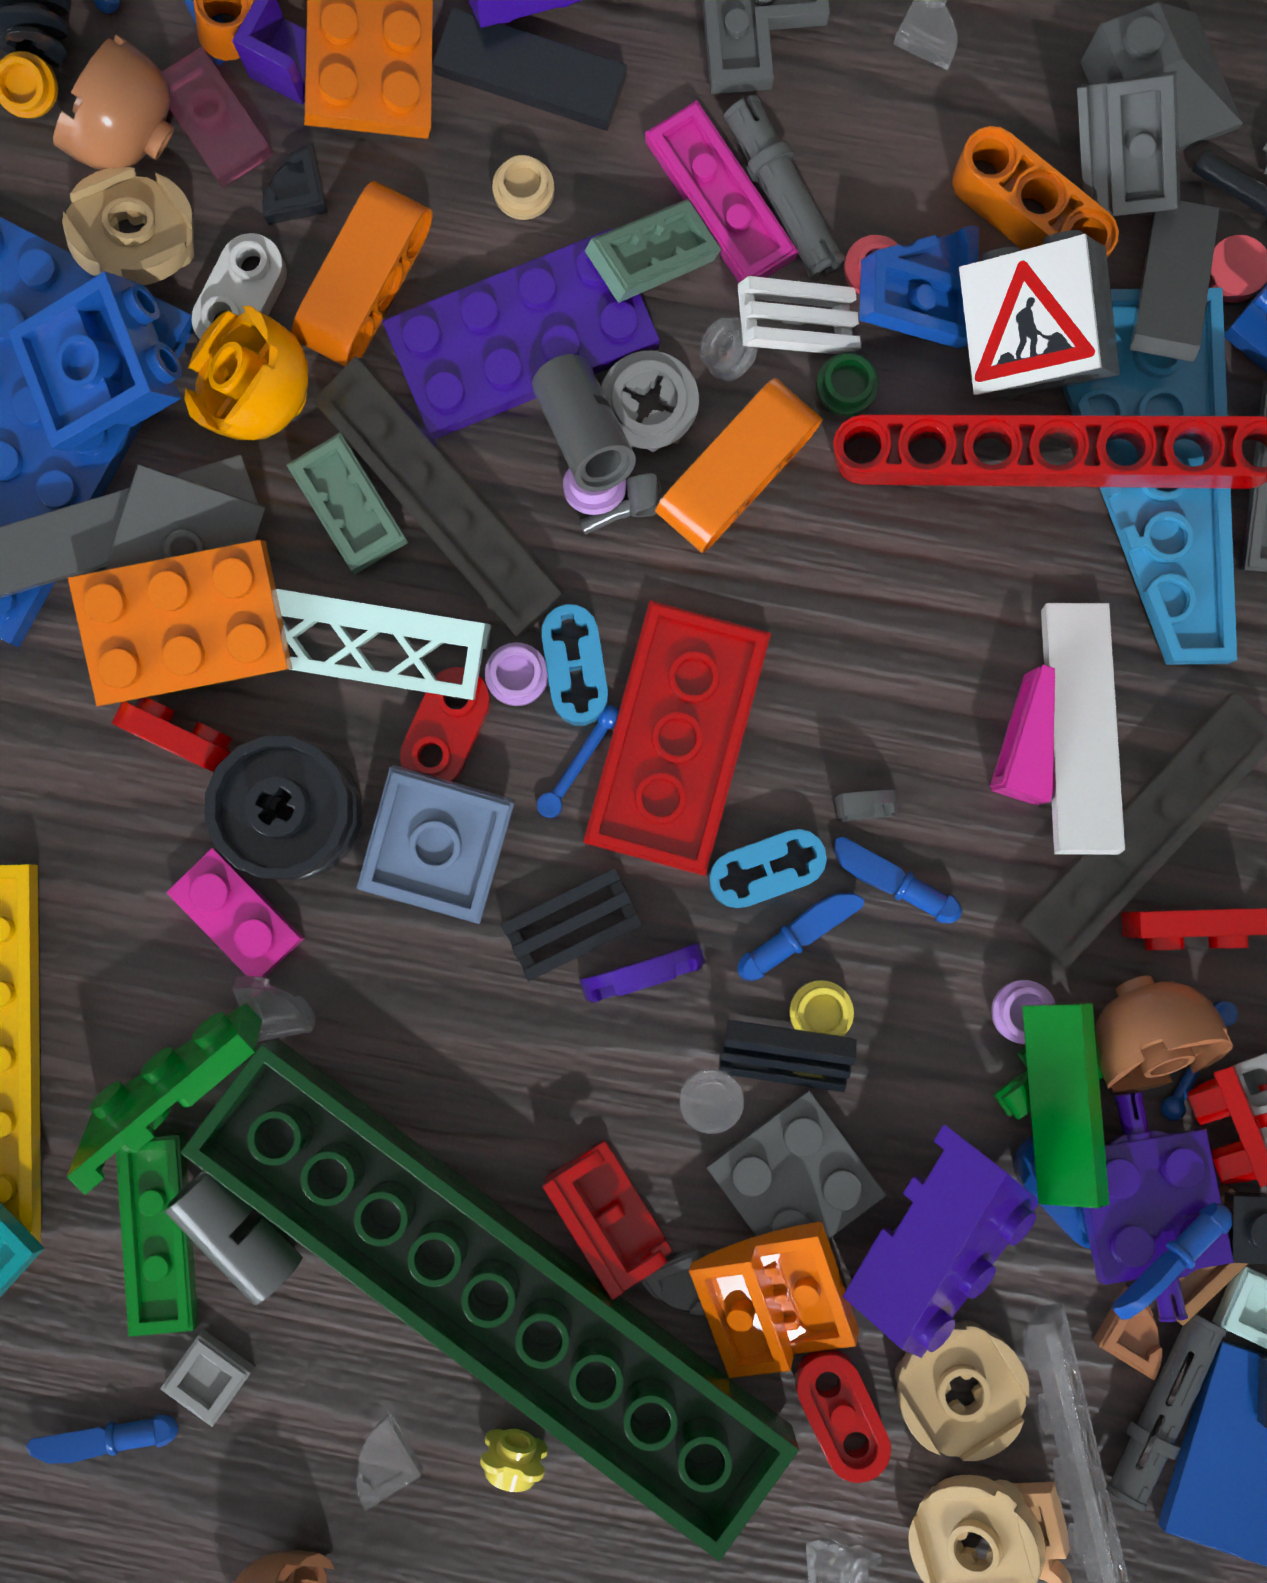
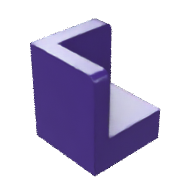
[232,0,306,105]

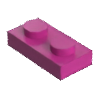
[166,848,305,984]

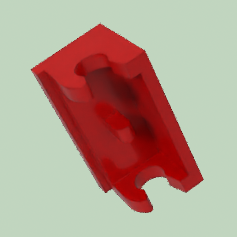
[542,1139,673,1300]

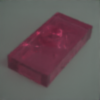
[161,46,273,188]

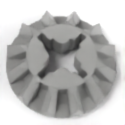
[601,351,699,453]

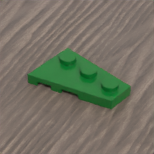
[67,1002,263,1195]

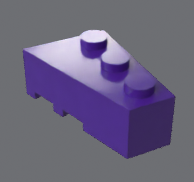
[843,1124,1039,1358]

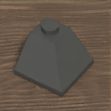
[1080,2,1243,151]

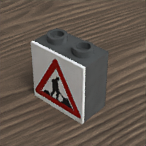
[959,230,1120,402]

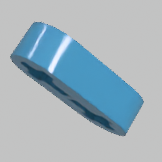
[542,604,608,726]
[708,829,827,908]

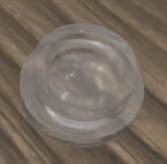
[700,317,758,381]
[680,1069,744,1134]

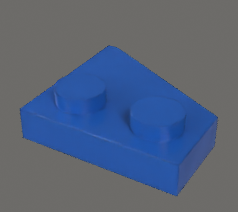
[859,225,979,349]

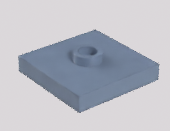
[357,765,516,924]

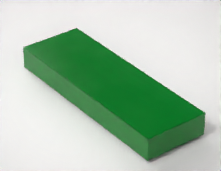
[1022,1003,1110,1208]
[116,1132,199,1337]

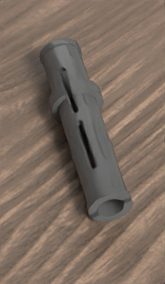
[723,95,846,281]
[1105,1314,1227,1512]

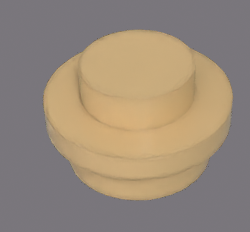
[492,155,555,220]

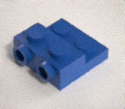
[8,271,182,451]

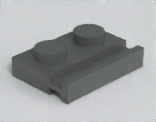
[1077,71,1181,216]

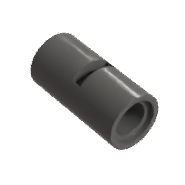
[532,354,636,492]
[163,1170,303,1305]

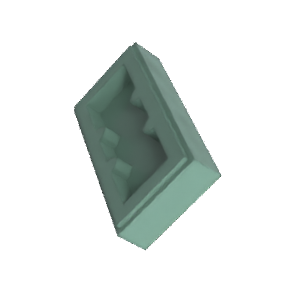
[585,199,722,303]
[287,433,408,575]

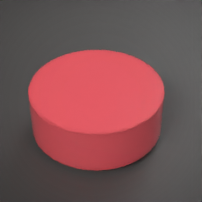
[1209,235,1267,303]

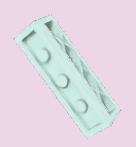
[276,589,492,700]

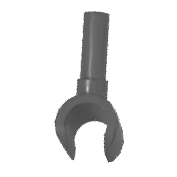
[579,473,663,535]

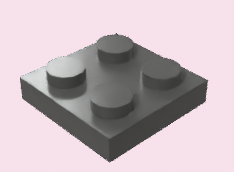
[705,1088,887,1239]

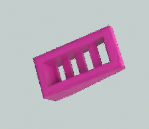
[989,664,1055,805]

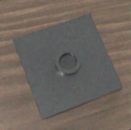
[105,463,265,570]

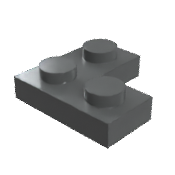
[702,0,830,94]

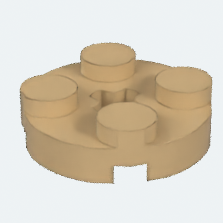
[62,167,194,285]
[895,1320,1029,1461]
[908,1475,1046,1583]

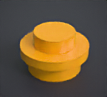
[0,51,58,119]

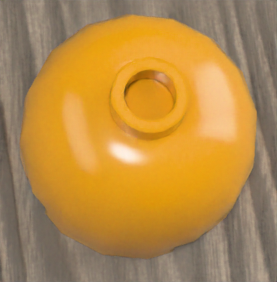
[184,305,308,440]

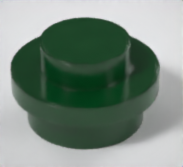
[816,353,879,416]

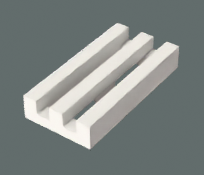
[738,276,861,354]

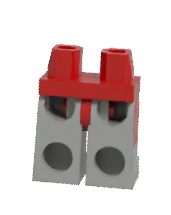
[1187,1053,1267,1187]

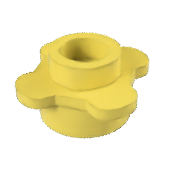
[480,1429,548,1492]

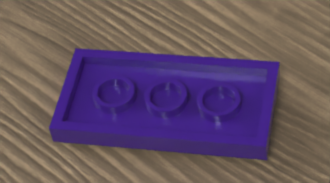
[382,228,660,441]

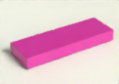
[645,100,798,283]

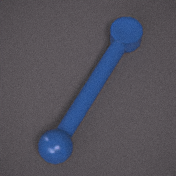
[537,705,619,818]
[1160,1001,1238,1121]

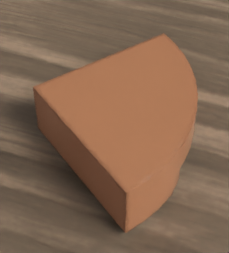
[1092,1285,1162,1380]

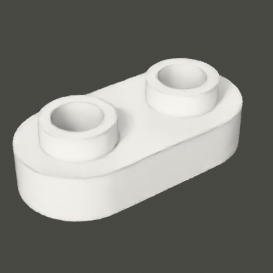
[192,233,287,339]

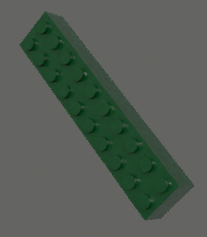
[180,1038,799,1562]

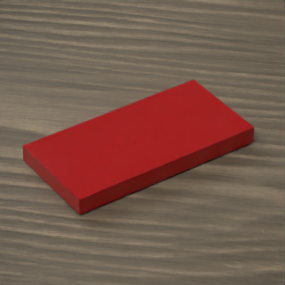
[583,600,771,876]

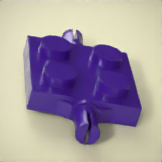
[1083,1091,1234,1322]

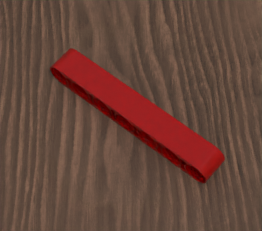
[833,415,1267,489]

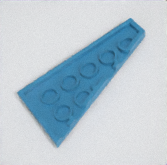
[1062,288,1237,665]

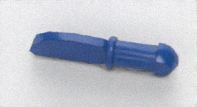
[833,837,962,924]
[737,892,864,982]
[1112,1203,1232,1320]
[25,1414,179,1464]

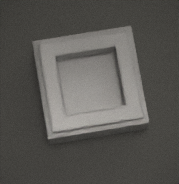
[160,1330,255,1427]

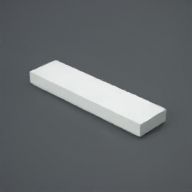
[1041,603,1125,855]

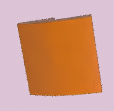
[689,1221,859,1378]

